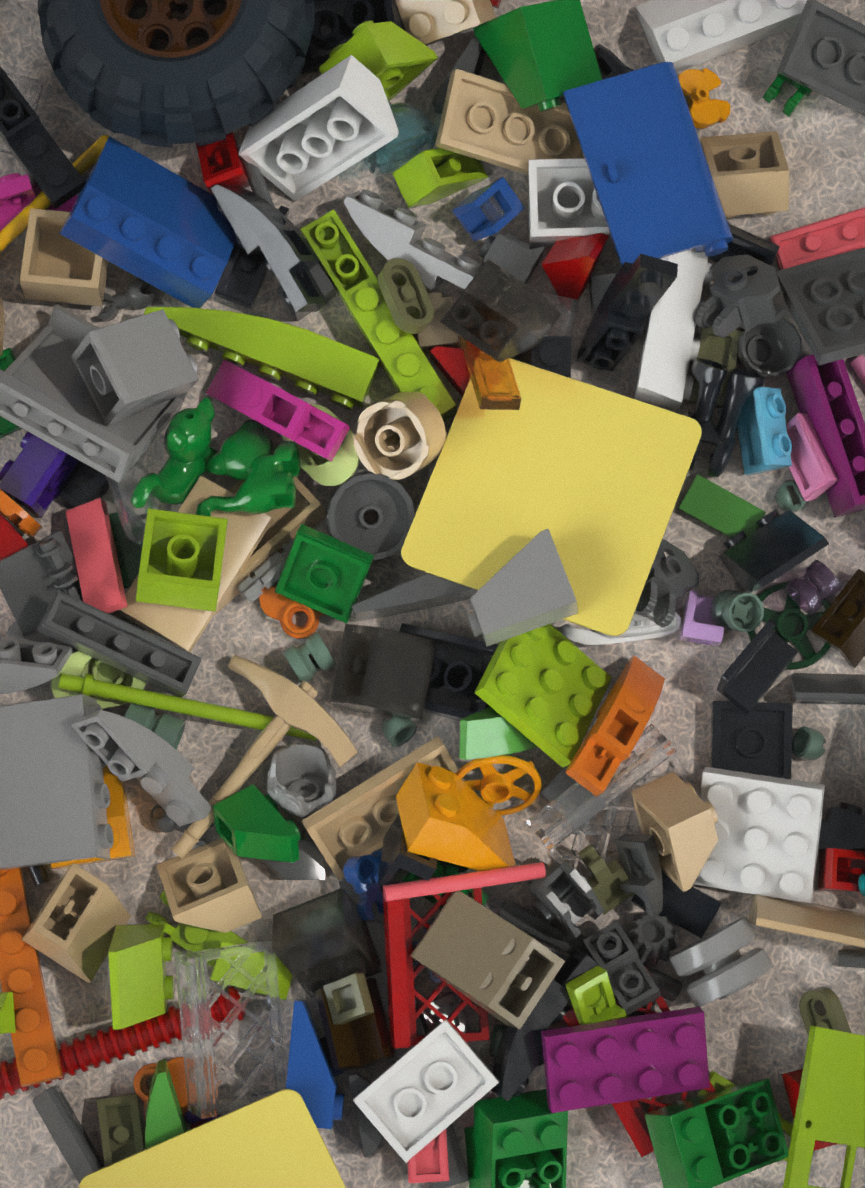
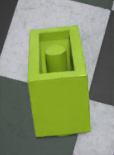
[392,148,488,208]

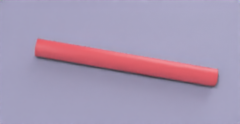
[383,862,546,902]

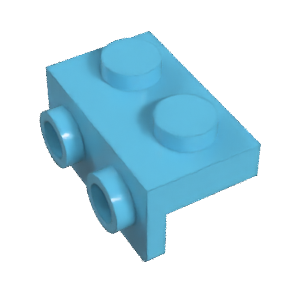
[737,387,792,475]

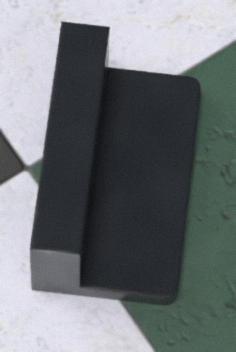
[717,619,798,715]
[378,814,437,887]

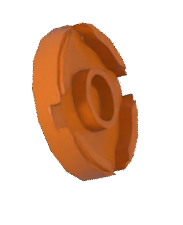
[0,489,42,538]

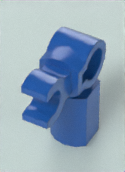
[343,848,402,921]

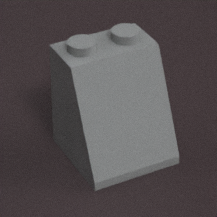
[71,309,199,426]

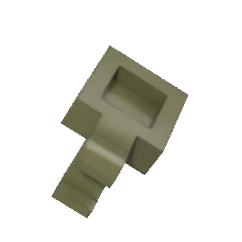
[578,844,635,915]

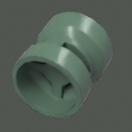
[710,590,764,632]
[282,631,336,683]

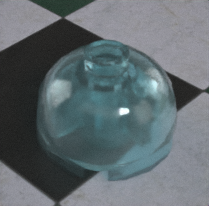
[363,101,437,174]

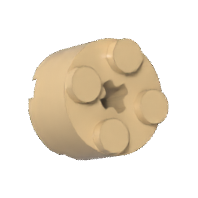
[354,391,447,480]

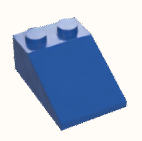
[286,1000,345,1129]

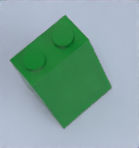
[473,0,602,112]

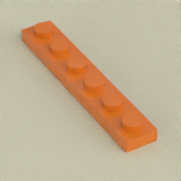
[0,868,63,1087]

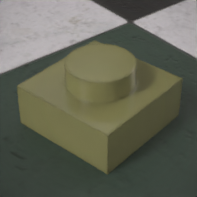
[323,973,374,1025]

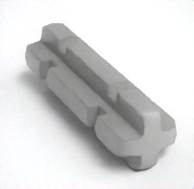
[237,538,295,602]

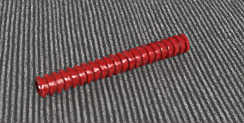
[0,986,245,1100]

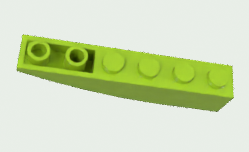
[301,209,457,422]
[144,307,380,410]

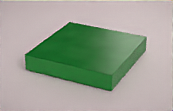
[275,524,375,624]

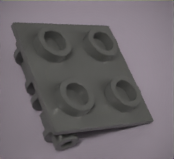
[0,530,83,636]

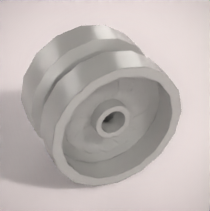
[669,916,774,1007]

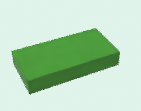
[678,474,766,538]

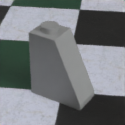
[467,529,578,646]

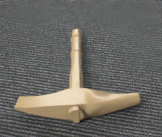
[171,655,358,859]

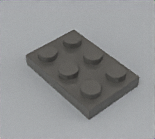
[777,0,865,116]

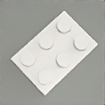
[353,1019,499,1163]

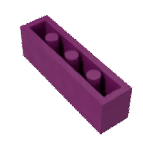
[786,355,865,518]

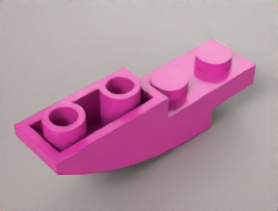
[206,359,350,462]

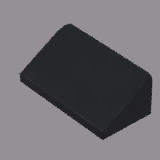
[631,870,722,939]

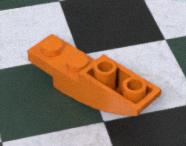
[565,655,665,797]

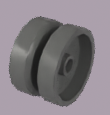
[325,473,415,560]

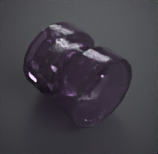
[786,560,842,615]

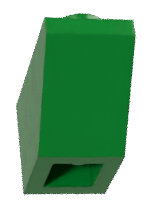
[213,784,301,863]

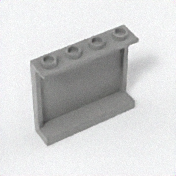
[0,304,188,483]
[0,694,114,870]

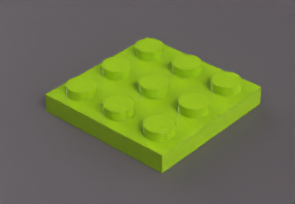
[474,624,612,768]

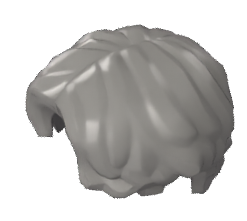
[267,743,336,818]

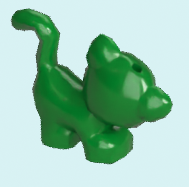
[131,397,218,508]
[196,420,300,516]

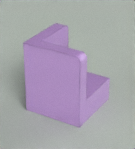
[679,590,724,647]

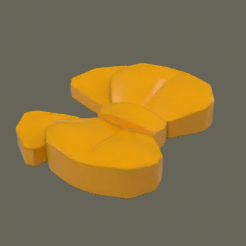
[678,68,730,129]

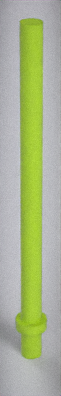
[58,673,316,741]

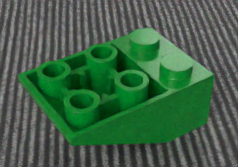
[644,1078,789,1188]
[474,1089,568,1188]

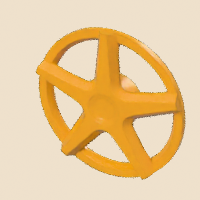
[455,755,542,816]

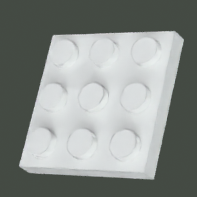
[694,767,825,903]

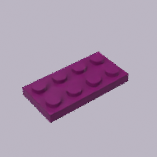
[541,1006,710,1113]

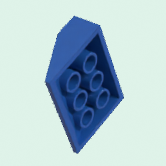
[59,136,236,308]

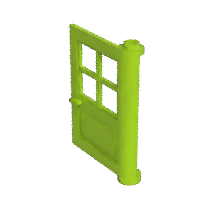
[783,1025,865,1188]

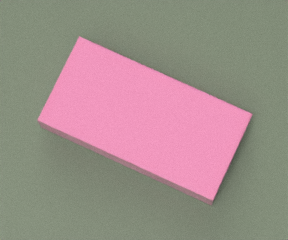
[786,413,839,501]

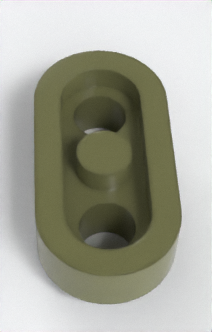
[377,258,434,334]
[799,987,851,1036]

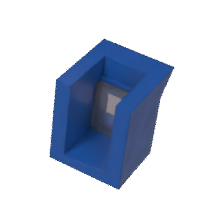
[452,177,525,242]

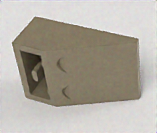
[410,891,565,1029]

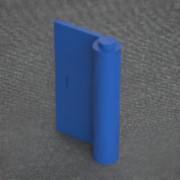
[563,62,733,267]

